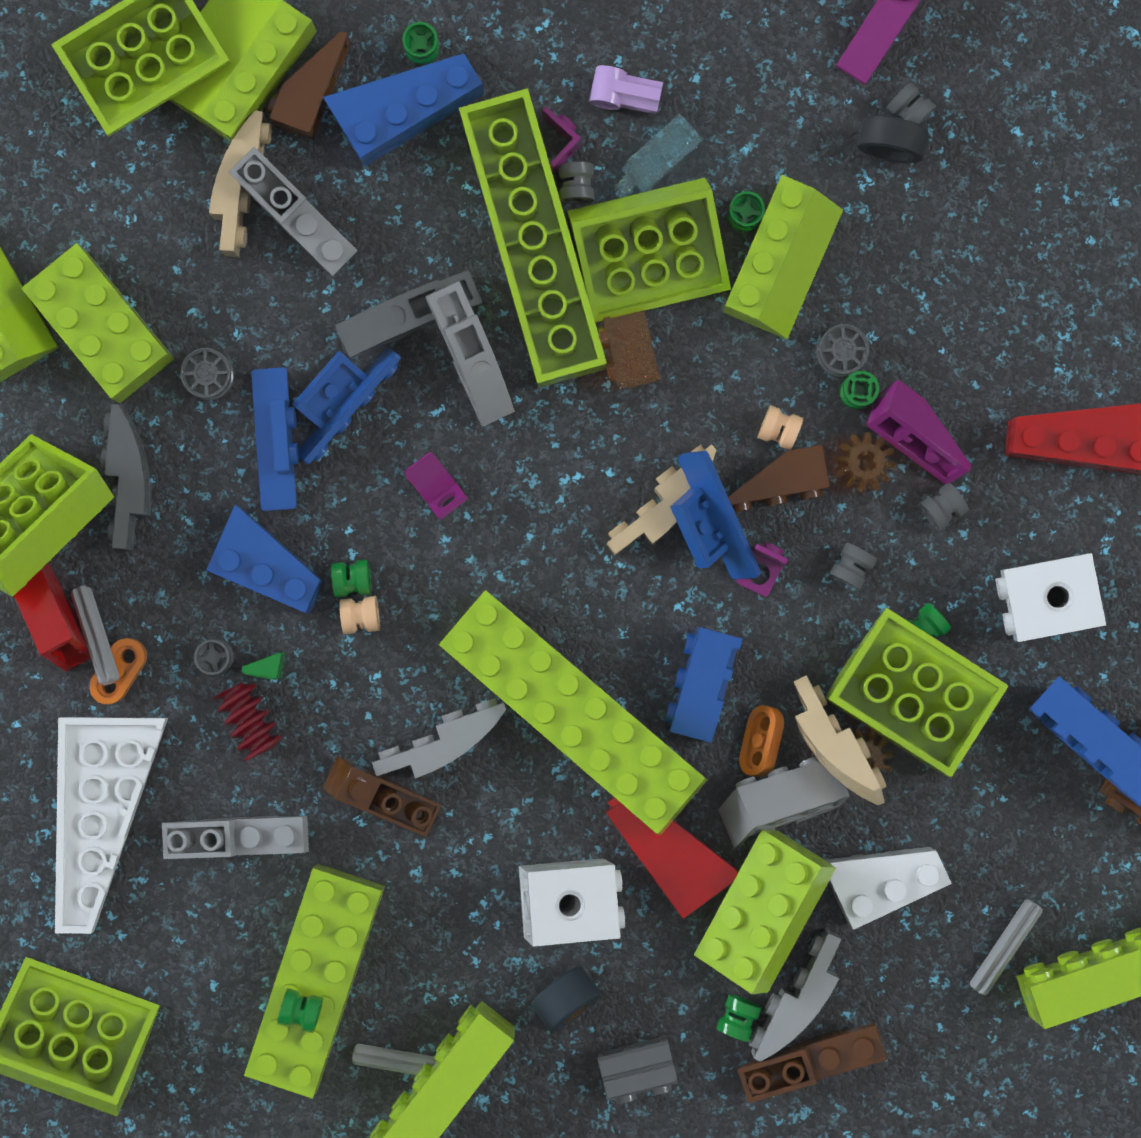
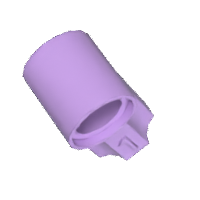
[589,65,663,115]

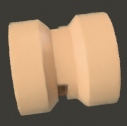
[757,405,803,451]
[340,596,380,634]

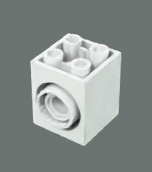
[995,553,1106,642]
[519,859,625,946]

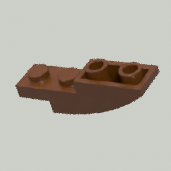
[737,1022,888,1103]

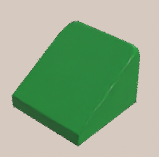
[241,652,286,680]

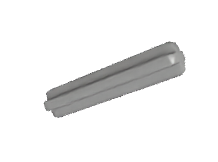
[71,585,119,685]
[970,899,1043,995]
[352,1043,436,1075]

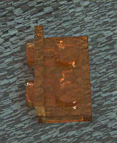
[597,311,660,390]

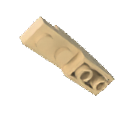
[209,111,272,257]
[606,445,716,555]
[794,675,887,805]

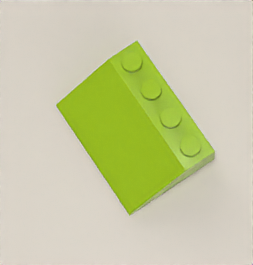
[51,0,230,137]
[169,0,317,142]
[567,178,731,323]
[0,434,114,597]
[825,608,1009,777]
[0,957,160,1117]

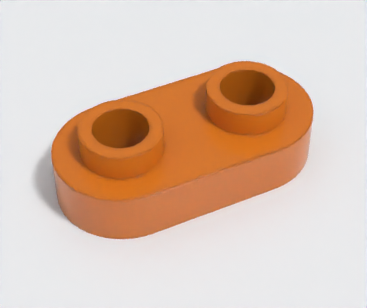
[89,638,147,704]
[739,705,784,777]

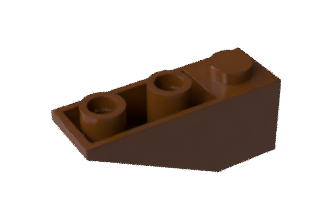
[728,445,830,513]
[323,756,442,837]

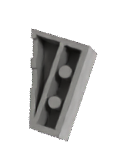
[718,757,850,849]

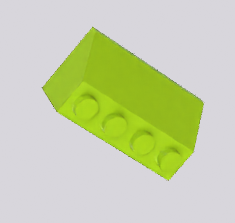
[722,175,843,340]
[0,247,59,382]

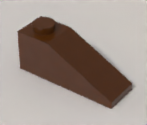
[268,31,351,141]

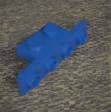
[292,347,401,465]
[251,367,299,511]
[670,451,761,579]

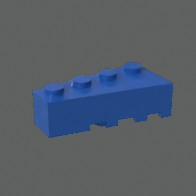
[323,53,484,167]

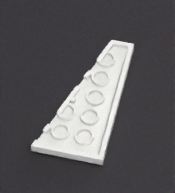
[55,717,168,934]

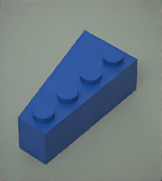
[1030,676,1141,808]

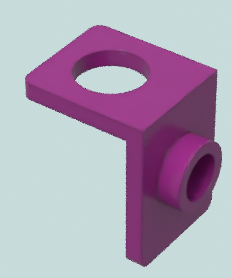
[542,106,581,175]
[404,452,468,520]
[736,542,789,597]

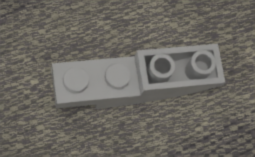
[229,147,358,276]
[425,281,515,426]
[372,698,507,778]
[162,816,309,859]
[749,929,842,1062]

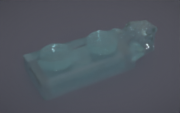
[614,114,704,198]

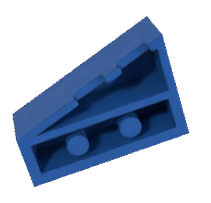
[206,504,324,613]
[664,627,743,743]

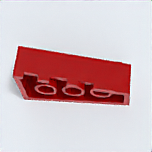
[1004,403,1141,475]

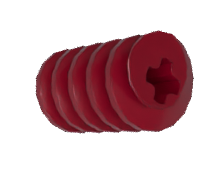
[212,683,282,762]

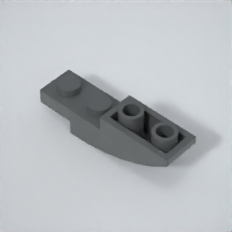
[335,270,482,359]
[100,404,152,550]

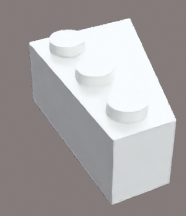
[824,847,952,930]

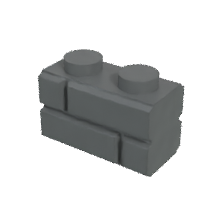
[597,1036,678,1104]

